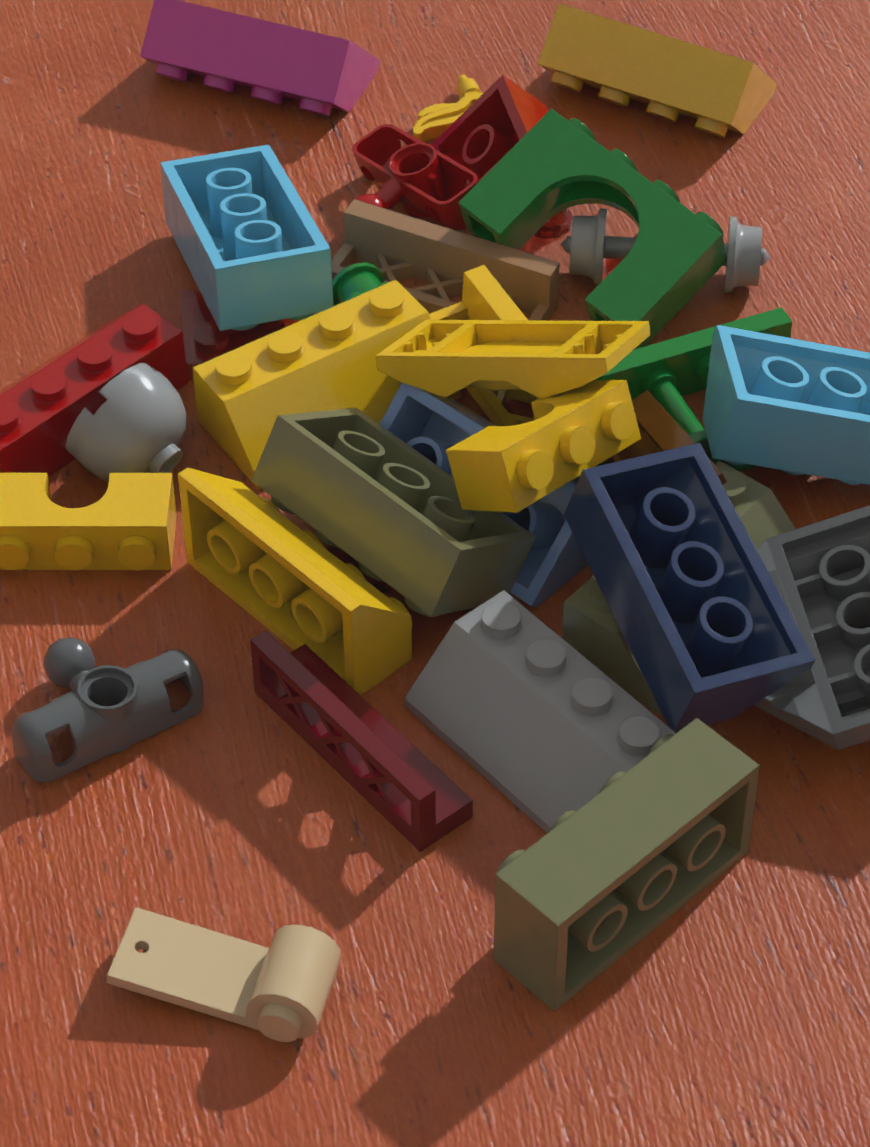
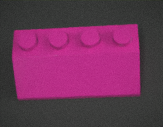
[140,0,381,117]

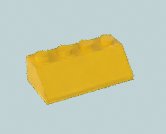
[538,3,777,138]
[193,280,461,490]
[178,467,412,695]

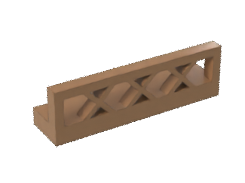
[331,199,560,320]

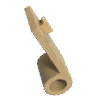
[106,907,342,1042]

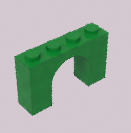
[458,108,726,349]

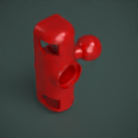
[352,124,479,230]

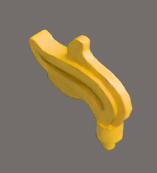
[413,75,483,143]

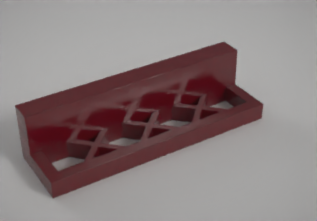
[250,631,473,852]

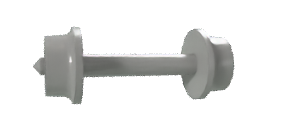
[560,208,771,293]

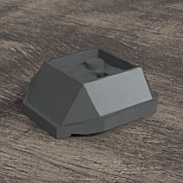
[754,505,870,750]

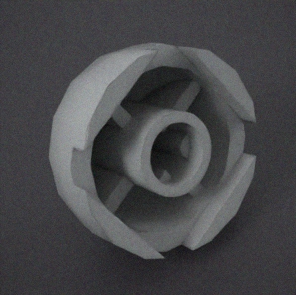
[66,363,188,482]

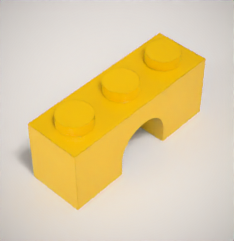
[446,380,641,513]
[0,473,177,571]

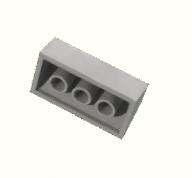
[405,590,676,833]

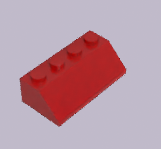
[0,304,188,477]

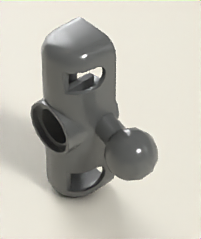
[12,637,203,782]

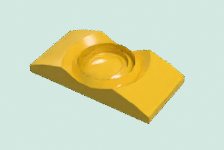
[375,320,650,399]

